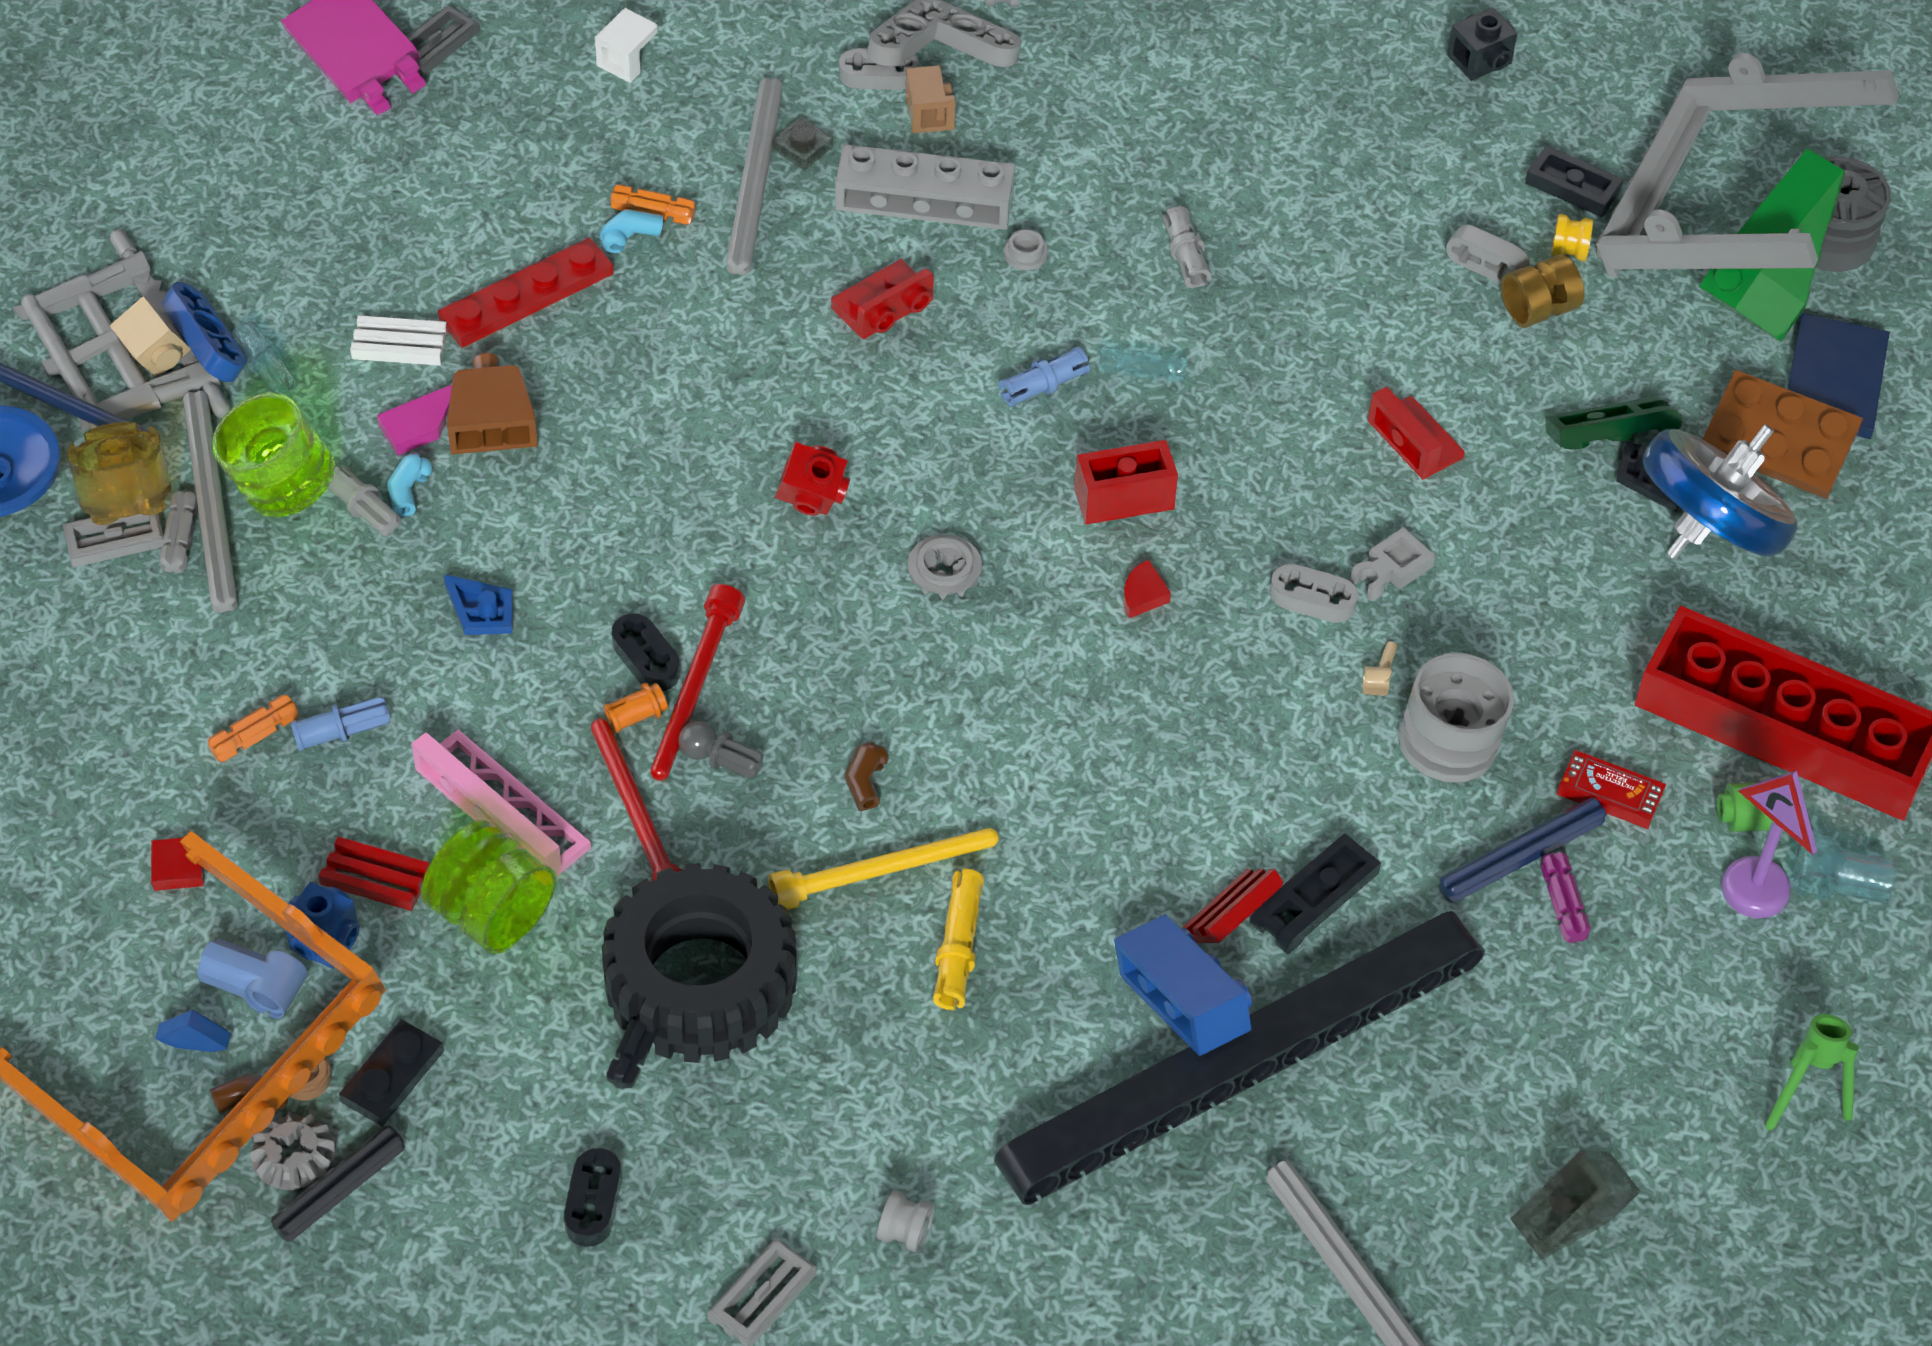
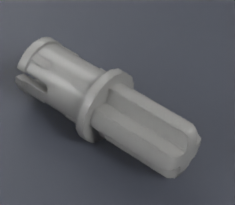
[325,465,401,536]

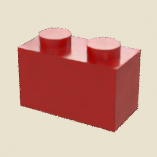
[1074,440,1178,525]

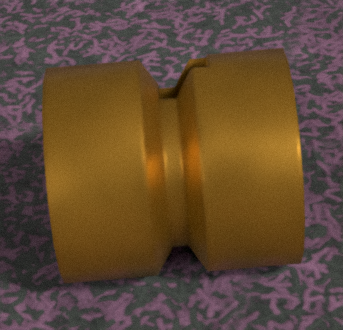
[1501,255,1584,328]

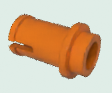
[603,682,668,734]

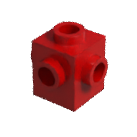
[774,441,850,516]

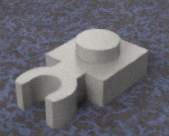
[1350,527,1435,601]

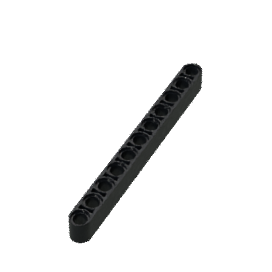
[994,911,1485,1205]

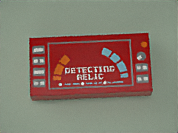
[1556,750,1666,829]

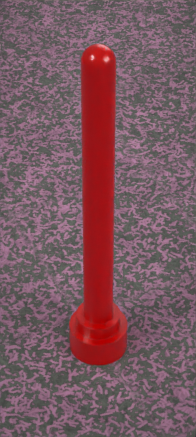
[650,584,746,781]
[591,718,683,882]

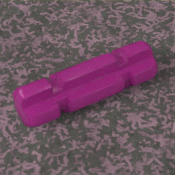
[1541,852,1591,943]

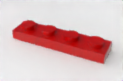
[438,237,614,348]

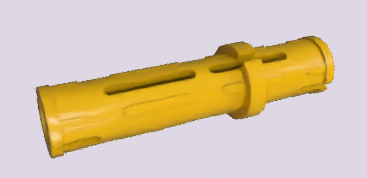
[933,869,984,1010]

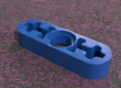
[162,282,247,382]

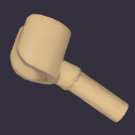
[1363,641,1398,696]

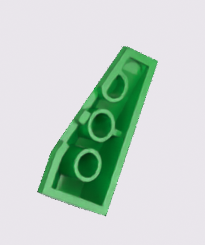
[1699,149,1845,342]

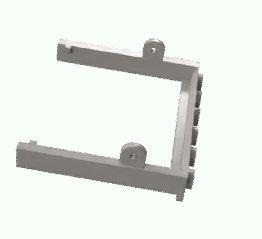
[1596,53,1899,278]

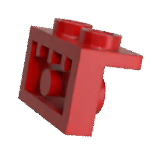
[831,259,934,340]

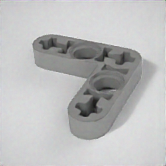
[867,0,1021,67]

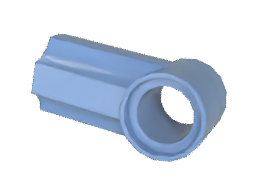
[197,938,308,1019]

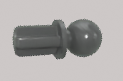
[679,721,764,779]

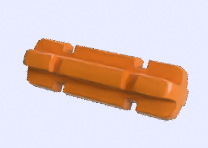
[611,184,696,225]
[207,694,299,762]

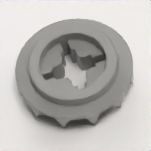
[907,535,982,600]
[250,1111,335,1190]

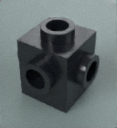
[1447,8,1518,81]

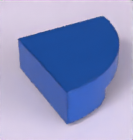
[155,1010,231,1052]

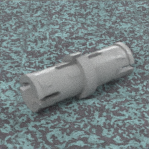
[1162,206,1212,288]

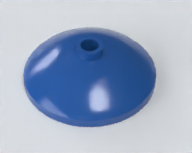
[0,405,61,517]

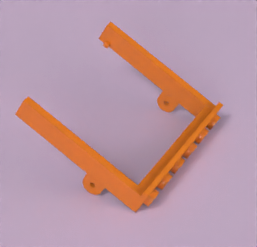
[0,831,386,1222]

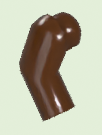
[844,742,889,812]
[209,1074,288,1113]

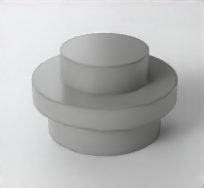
[1004,230,1048,271]

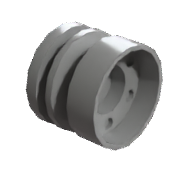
[1398,653,1515,783]

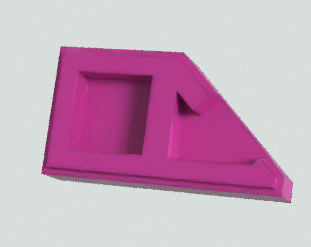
[377,384,452,455]

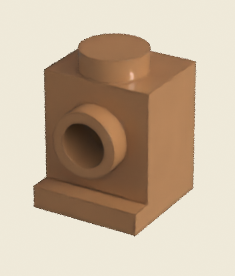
[906,66,955,133]

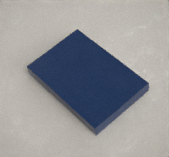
[1787,313,1890,439]

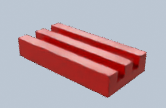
[318,836,431,911]
[1181,869,1284,943]

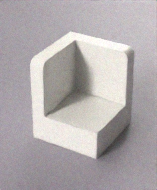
[595,8,658,83]

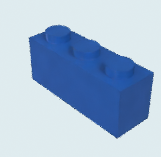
[1114,914,1252,1056]

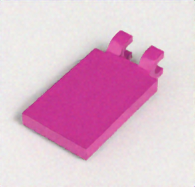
[281,0,426,116]

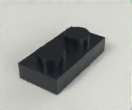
[1525,145,1623,217]
[339,1019,444,1127]

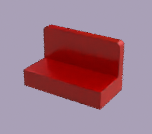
[1368,386,1465,480]

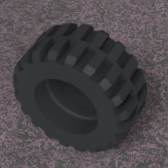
[602,863,797,1063]

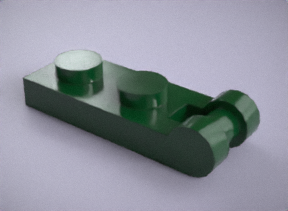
[1545,396,1682,450]

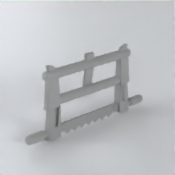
[13,229,231,432]

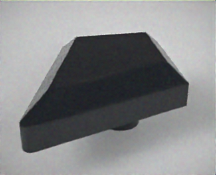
[1616,442,1679,512]

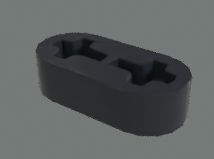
[612,614,680,691]
[564,1148,622,1247]

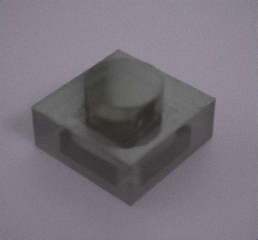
[773,117,833,171]

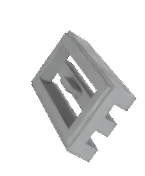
[62,503,165,567]
[707,1238,817,1346]

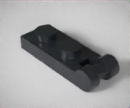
[1249,833,1381,954]

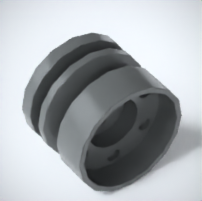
[1816,156,1891,272]

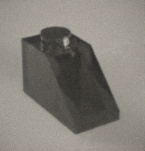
[1510,1150,1641,1259]

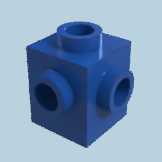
[286,881,360,969]

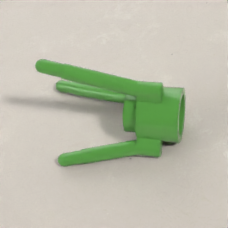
[1765,1014,1859,1130]

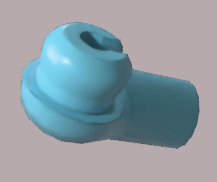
[600,209,663,253]
[387,453,432,517]

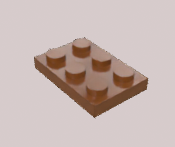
[1702,370,1863,499]

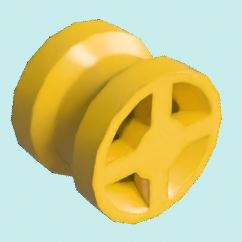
[1551,214,1593,262]

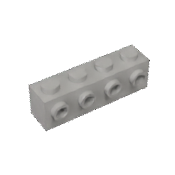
[835,144,1015,230]

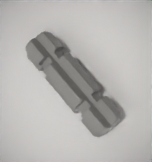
[159,491,198,573]

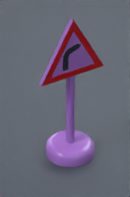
[1721,771,1817,918]

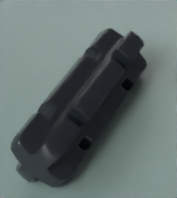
[606,1010,659,1090]

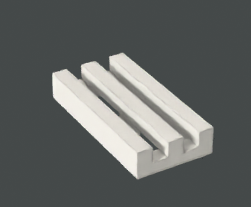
[350,315,448,366]

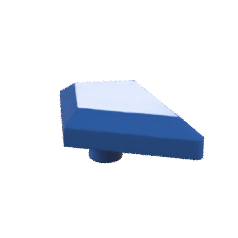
[443,575,513,635]

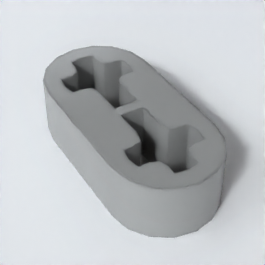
[839,48,919,90]
[1446,225,1530,284]
[1270,564,1358,623]

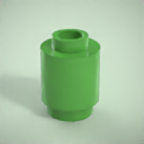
[1717,783,1772,832]

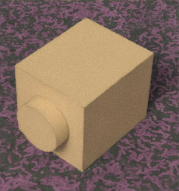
[110,296,191,378]

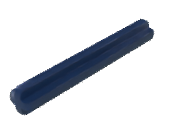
[1438,798,1607,903]

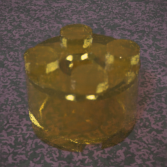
[67,422,171,525]

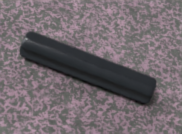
[271,1126,405,1242]

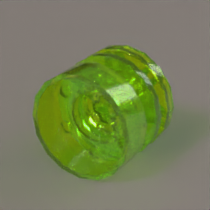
[212,392,335,518]
[421,820,557,954]

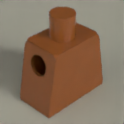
[447,353,538,455]

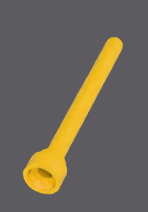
[768,828,999,910]

